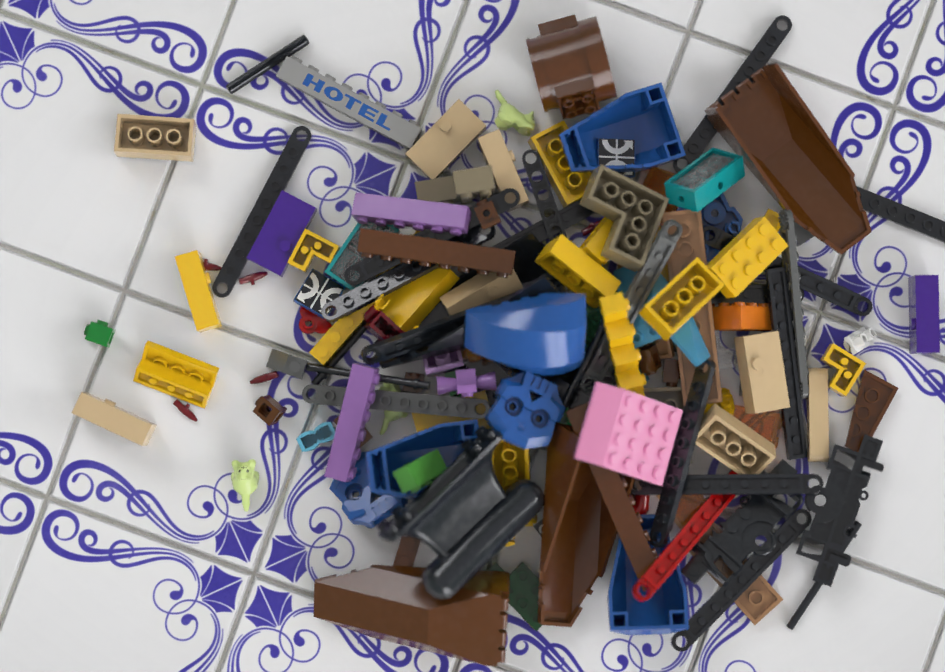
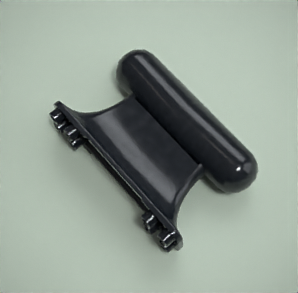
[377,426,544,600]

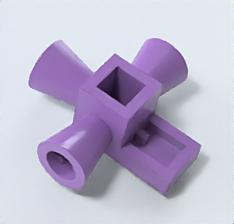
[436,369,496,397]

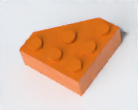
[712,302,772,331]

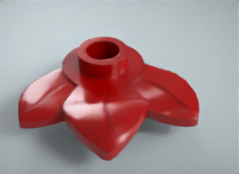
[299,306,332,334]

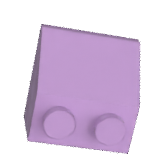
[423,350,465,377]

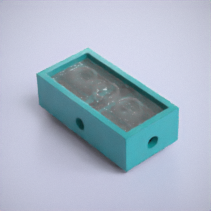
[664,147,745,212]
[325,222,400,290]

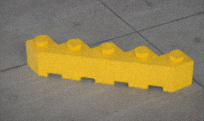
[599,292,646,396]

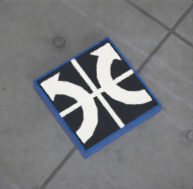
[597,138,635,178]
[293,268,346,320]

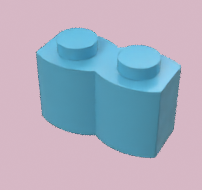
[296,422,336,452]

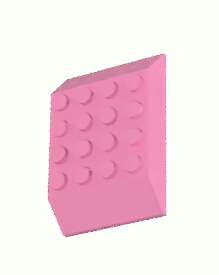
[574,382,684,487]

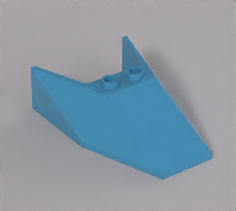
[613,267,711,383]

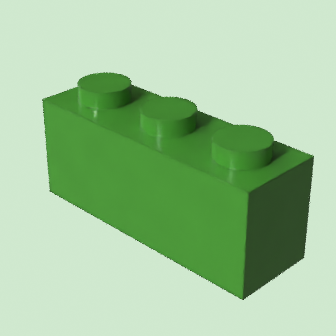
[393,448,447,493]

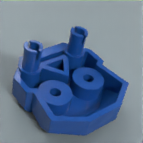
[669,193,743,262]
[485,371,565,449]
[329,451,408,529]

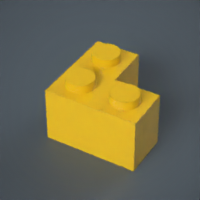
[287,229,340,273]
[820,343,866,397]

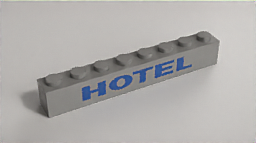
[276,56,422,150]

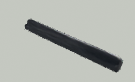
[226,35,309,94]

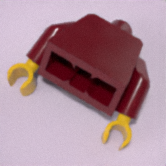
[364,294,419,341]

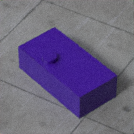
[247,190,317,277]
[908,275,940,354]

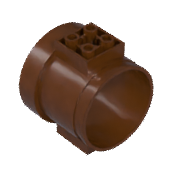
[526,14,617,119]

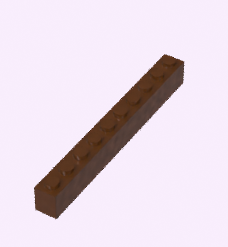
[566,401,665,592]

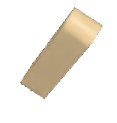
[807,368,829,462]

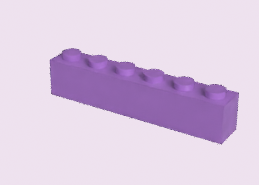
[351,192,471,236]
[324,363,380,482]

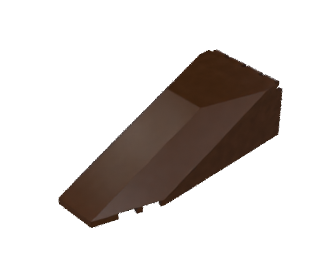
[704,63,872,255]
[538,423,635,627]
[313,565,509,666]

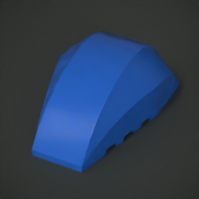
[559,83,686,173]
[464,293,586,376]
[365,419,479,500]
[607,514,689,635]

